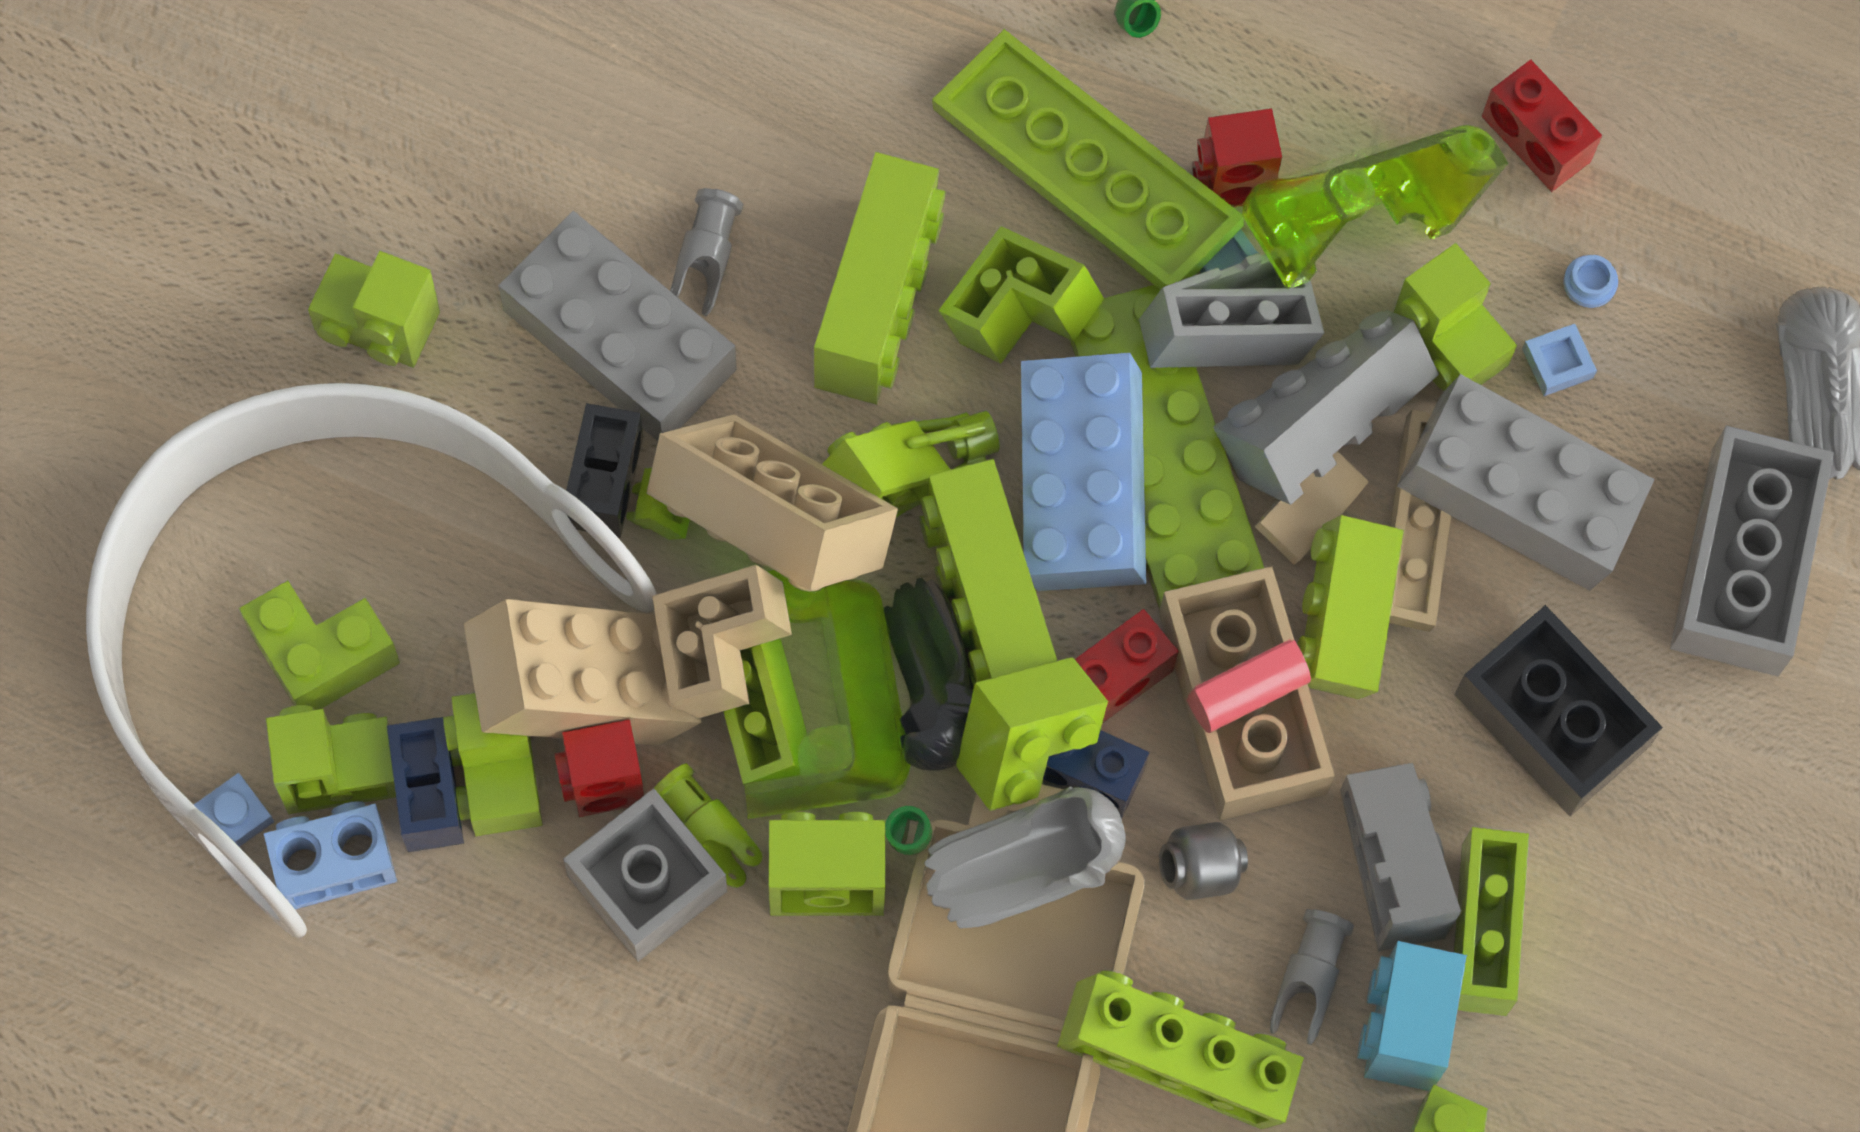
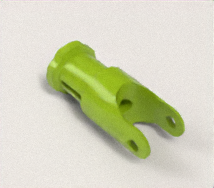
[654,763,763,888]

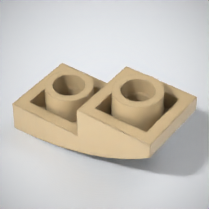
[1255,451,1369,565]

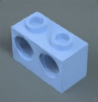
[264,801,397,909]

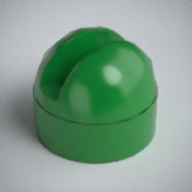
[1114,0,1161,38]
[885,806,932,855]

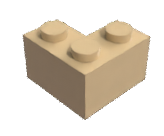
[652,565,792,719]

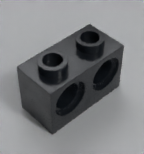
[566,403,643,538]

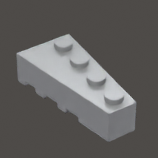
[1213,310,1439,505]

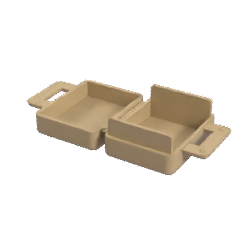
[846,784,1145,1132]

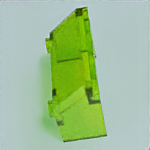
[744,570,910,819]

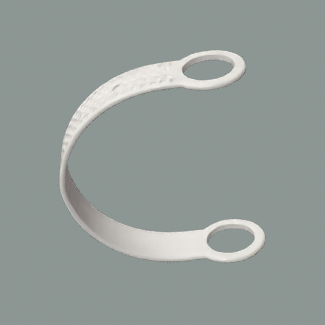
[86,383,657,938]

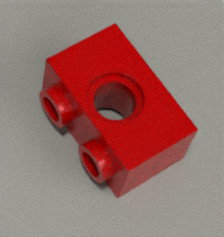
[1075,609,1179,724]

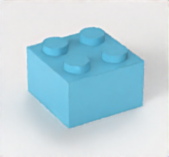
[1357,941,1467,1091]

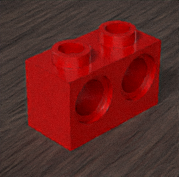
[1481,59,1602,192]
[1192,108,1283,207]
[554,719,644,818]

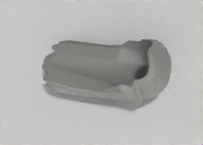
[1775,287,1860,479]
[924,786,1126,928]

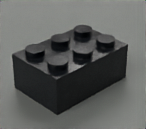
[1454,605,1663,816]

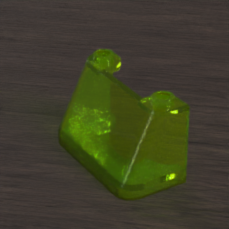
[1242,125,1509,290]

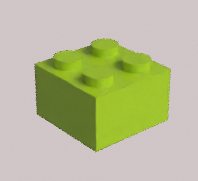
[769,812,885,916]

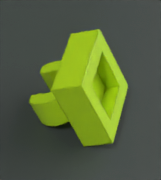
[626,467,690,540]

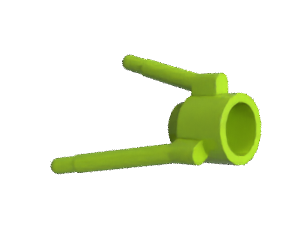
[873,411,1000,518]

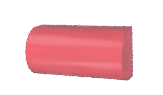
[1186,639,1311,733]

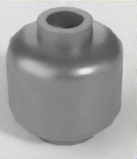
[1159,822,1248,900]

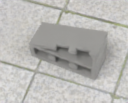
[1139,238,1324,368]
[1340,763,1461,952]

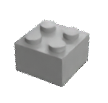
[563,788,727,962]

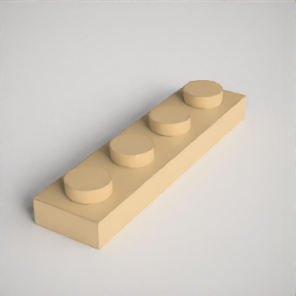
[1389,409,1451,632]

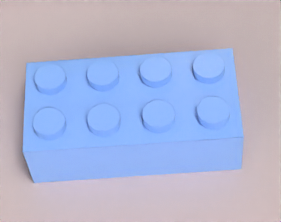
[1021,353,1146,591]

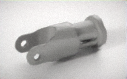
[670,188,744,316]
[1270,909,1354,1045]

